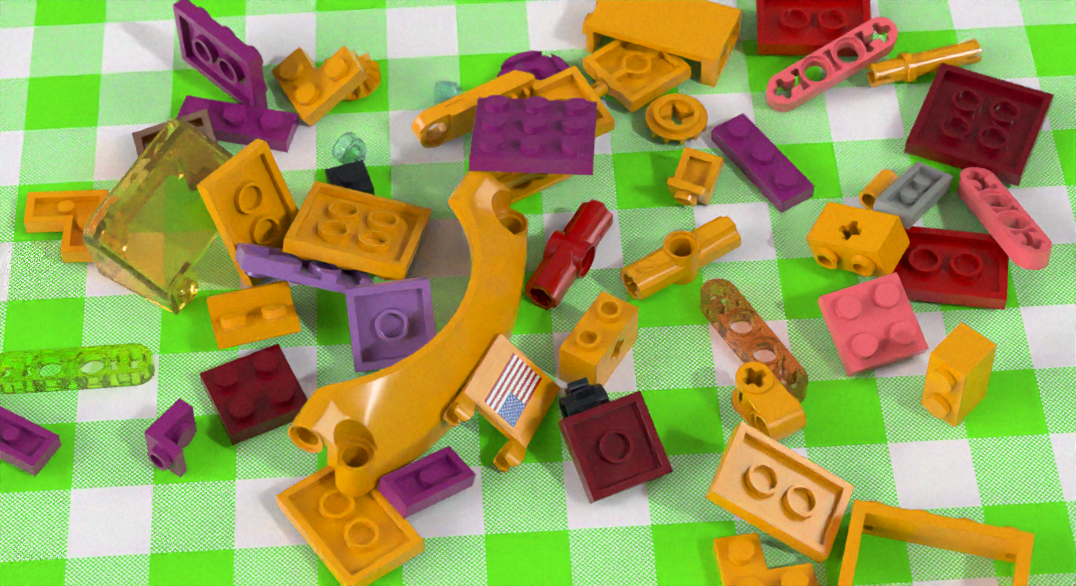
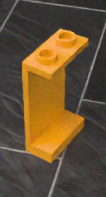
[582,0,742,88]

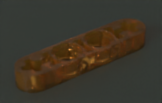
[700,278,808,403]

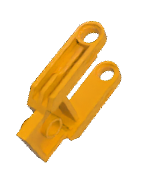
[411,65,615,205]

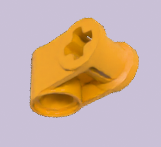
[731,362,807,442]

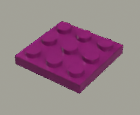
[469,95,597,175]

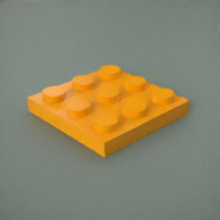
[282,181,432,280]

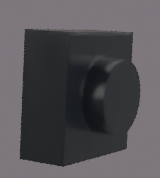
[325,160,375,195]

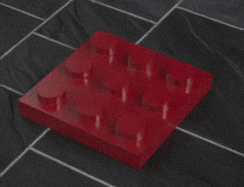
[904,62,1054,186]

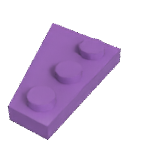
[235,242,374,294]

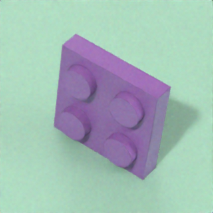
[344,276,436,372]

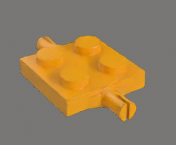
[583,39,691,113]

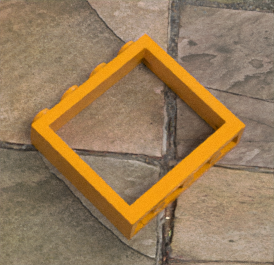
[838,499,1035,586]

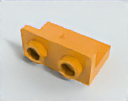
[207,280,301,350]

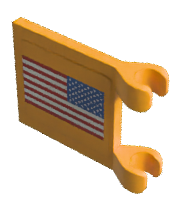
[443,333,561,473]

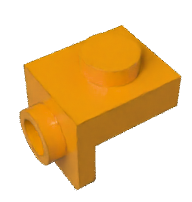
[666,146,724,207]

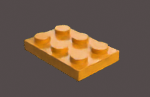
[196,139,299,287]
[705,421,854,563]
[276,465,425,586]

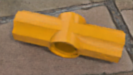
[620,215,741,301]

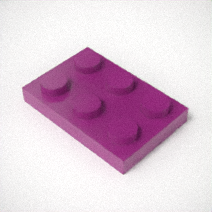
[173,0,268,109]

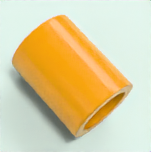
[859,169,899,210]

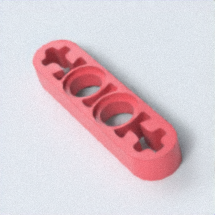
[766,17,898,112]
[957,167,1052,270]

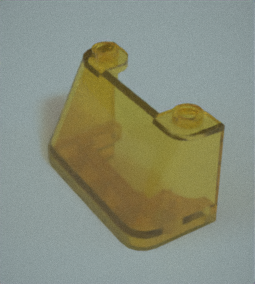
[83,117,234,315]

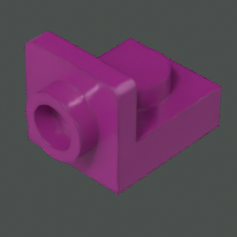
[144,398,197,477]

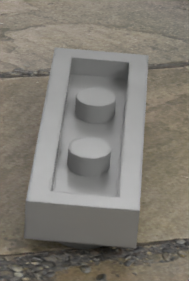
[872,161,954,229]

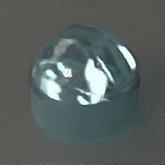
[434,80,463,105]
[332,132,367,165]

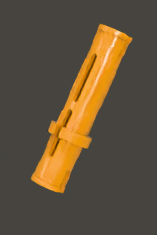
[866,39,982,88]

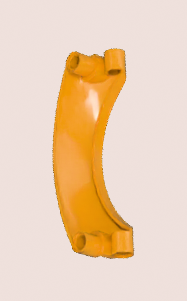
[288,170,528,497]

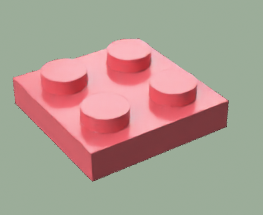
[817,272,929,378]

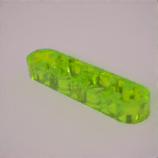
[0,343,155,394]

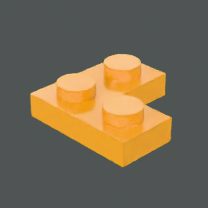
[271,46,369,127]
[24,190,110,263]
[713,532,818,586]

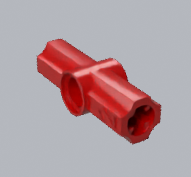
[525,199,613,310]

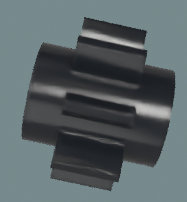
[558,377,610,419]

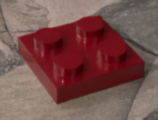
[200,344,308,445]
[558,391,673,504]

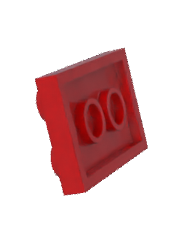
[756,0,873,56]
[892,226,1009,310]

